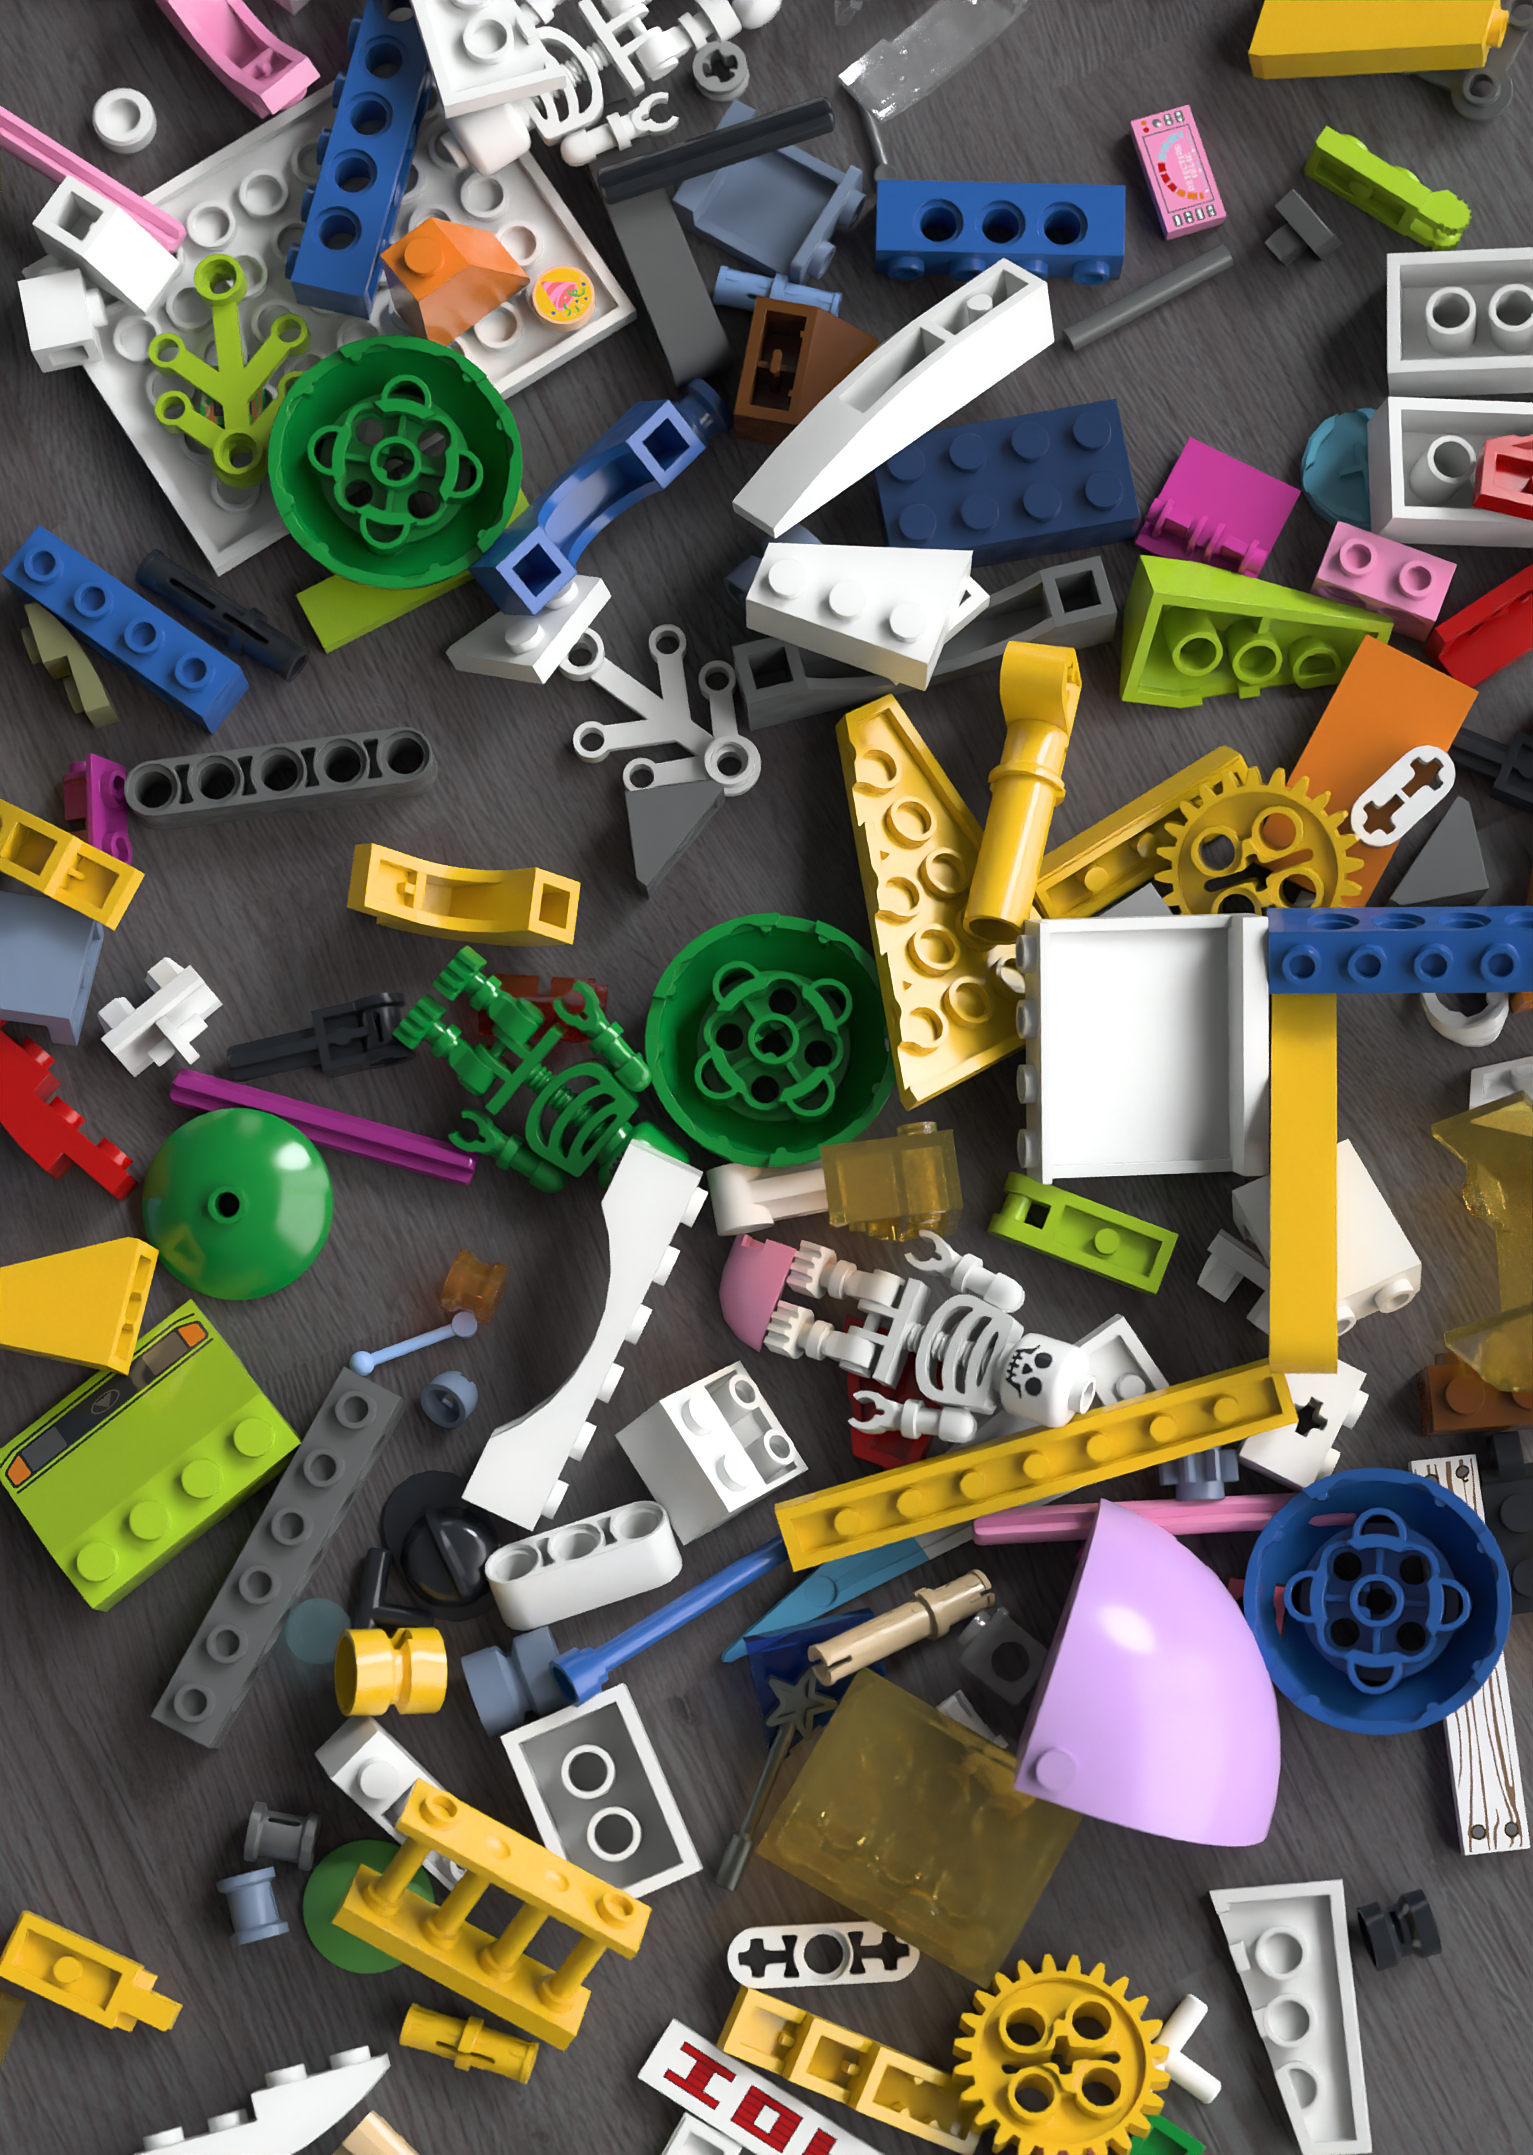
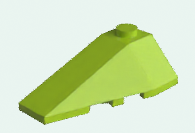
[1119,555,1394,708]

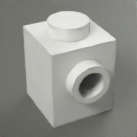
[18,267,107,373]

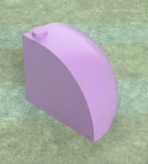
[1013,1498,1281,1846]

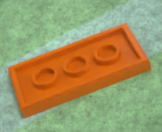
[1252,634,1479,908]

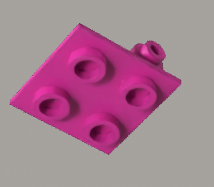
[1134,437,1301,579]

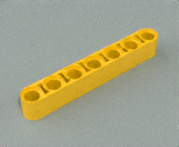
[1270,994,1338,1374]

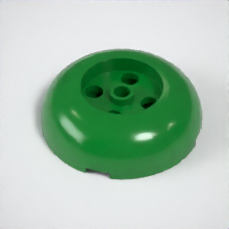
[268,335,522,590]
[645,913,896,1169]

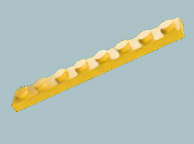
[775,1357,1299,1572]

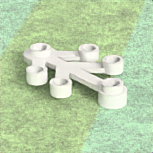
[557,624,761,797]

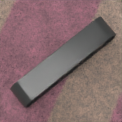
[583,98,734,389]
[124,727,438,830]

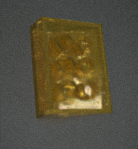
[755,1667,1085,1990]

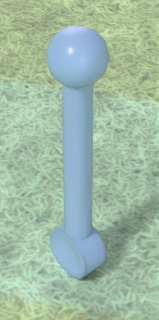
[349,1311,478,1376]

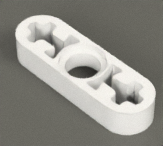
[728,1920,920,1989]

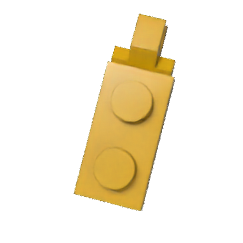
[0,1910,183,2032]

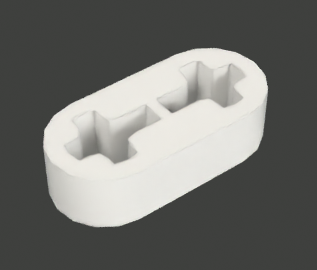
[1349,745,1456,849]

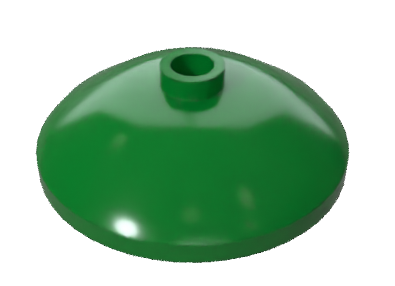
[142,1108,334,1300]

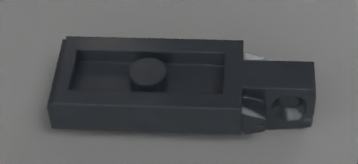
[1478,1431,1533,1615]

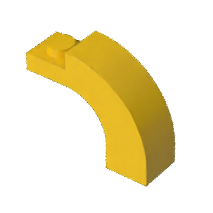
[347,843,581,947]

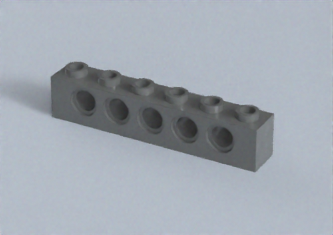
[151,1367,408,1749]

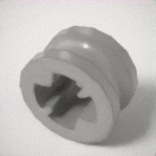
[693,40,750,102]

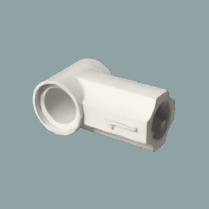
[706,1156,840,1236]

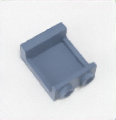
[672,99,867,286]
[0,891,104,1046]

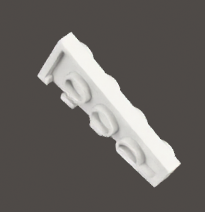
[410,0,567,119]
[1209,1879,1372,2155]

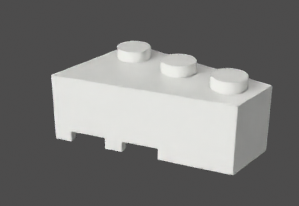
[746,543,973,691]

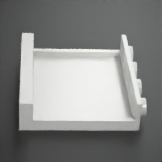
[1015,913,1269,1184]

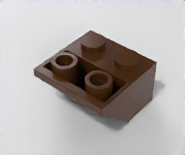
[734,296,879,446]

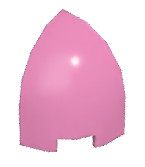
[719,1233,796,1352]

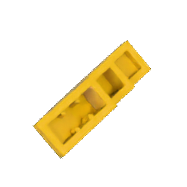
[716,1985,982,2155]

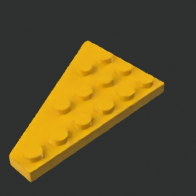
[835,693,1042,1112]

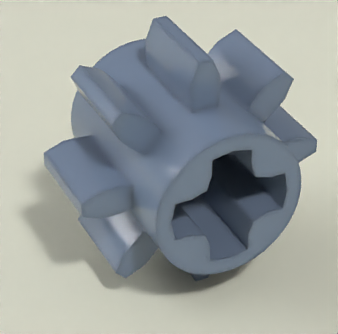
[1158,1446,1239,1501]

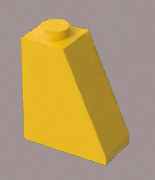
[0,1237,159,1375]

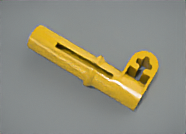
[962,641,1082,945]

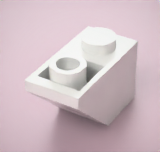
[32,174,182,317]

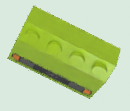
[0,1299,303,1612]

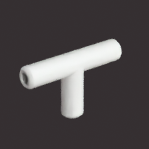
[1114,1994,1221,2104]

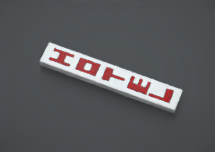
[637,2018,884,2155]

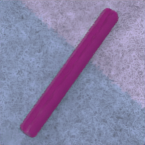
[170,1068,478,1187]

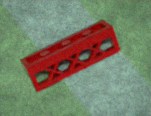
[1424,564,1533,689]

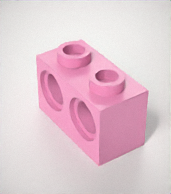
[1309,521,1457,642]

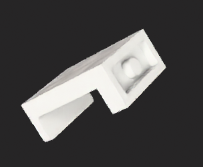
[1232,1139,1421,1336]

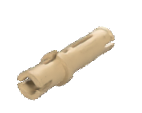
[808,1569,995,1686]

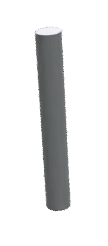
[1062,244,1233,352]

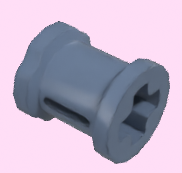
[216,1866,290,1947]

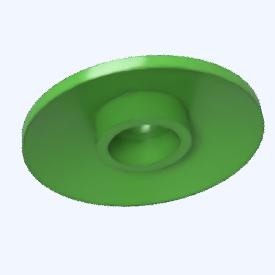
[303,1840,435,1974]

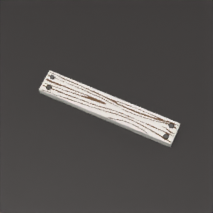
[1408,1454,1530,1855]

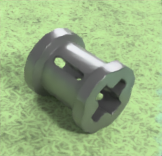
[244,1801,321,1871]

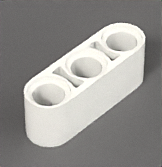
[485,1501,682,1631]

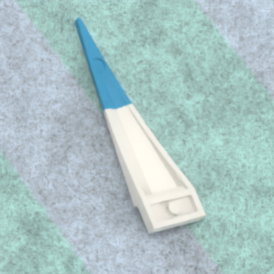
[721,1314,1170,1662]

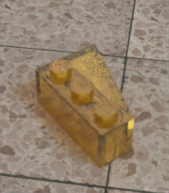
[820,1122,963,1243]

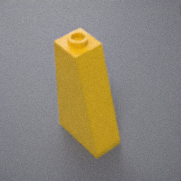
[1248,0,1509,80]

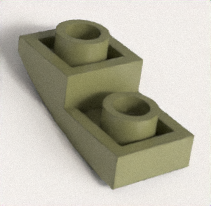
[21,602,120,729]

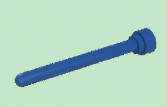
[549,1533,790,1707]

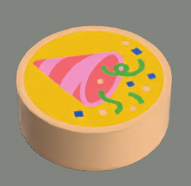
[532,265,596,332]

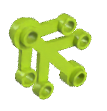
[148,254,311,489]

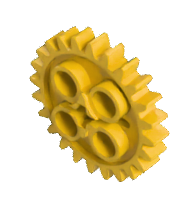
[1154,766,1364,916]
[952,1954,1170,2155]

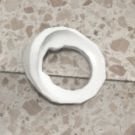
[1420,992,1509,1047]

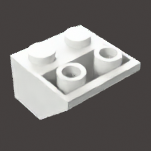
[615,1361,808,1545]

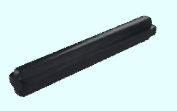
[597,96,835,205]

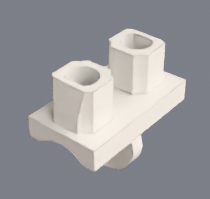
[97,958,223,1078]
[1197,1229,1270,1336]

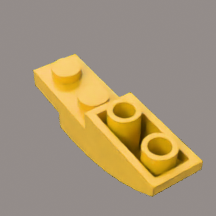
[0,799,145,931]

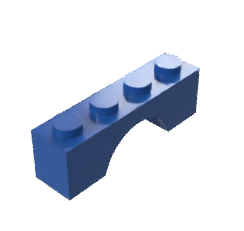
[468,399,706,616]

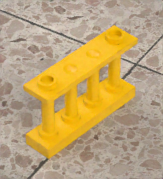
[332,1778,652,2052]

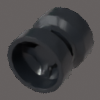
[1356,1889,1442,1972]

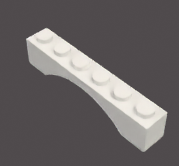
[461,1139,708,1531]

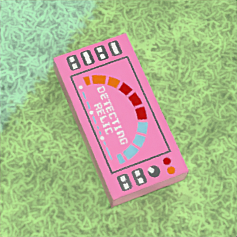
[1129,105,1226,241]

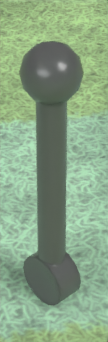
[846,70,898,187]

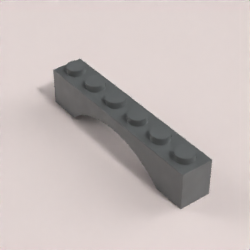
[732,555,1117,731]

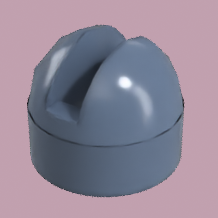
[421,1371,479,1428]

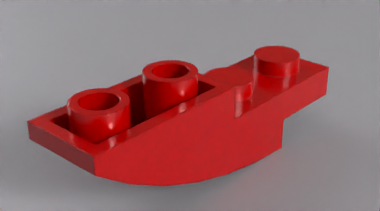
[0,1019,139,1202]

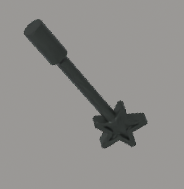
[713,1664,837,1891]

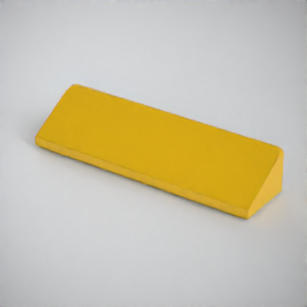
[1032,746,1248,919]

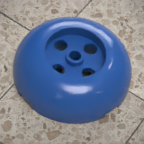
[1244,1468,1512,1735]

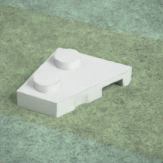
[446,575,611,684]

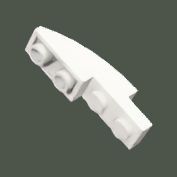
[133,2045,391,2155]

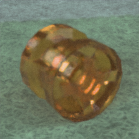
[439,1248,511,1326]

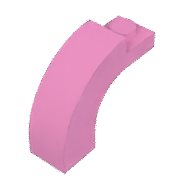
[155,0,320,119]

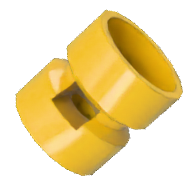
[334,1627,447,1716]

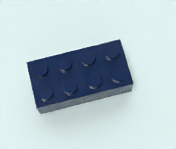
[869,399,1140,569]

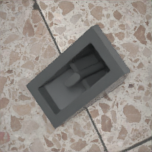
[625,780,725,899]
[1385,795,1489,907]

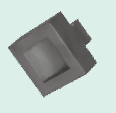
[1265,189,1342,266]

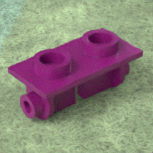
[63,753,132,865]

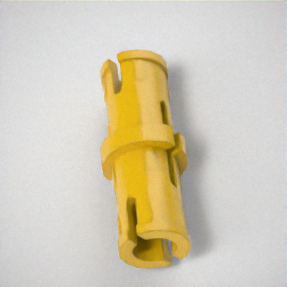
[399,2003,539,2084]

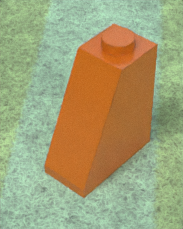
[380,217,530,346]

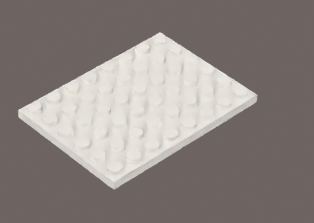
[22,64,637,577]

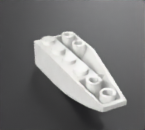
[732,258,1055,538]

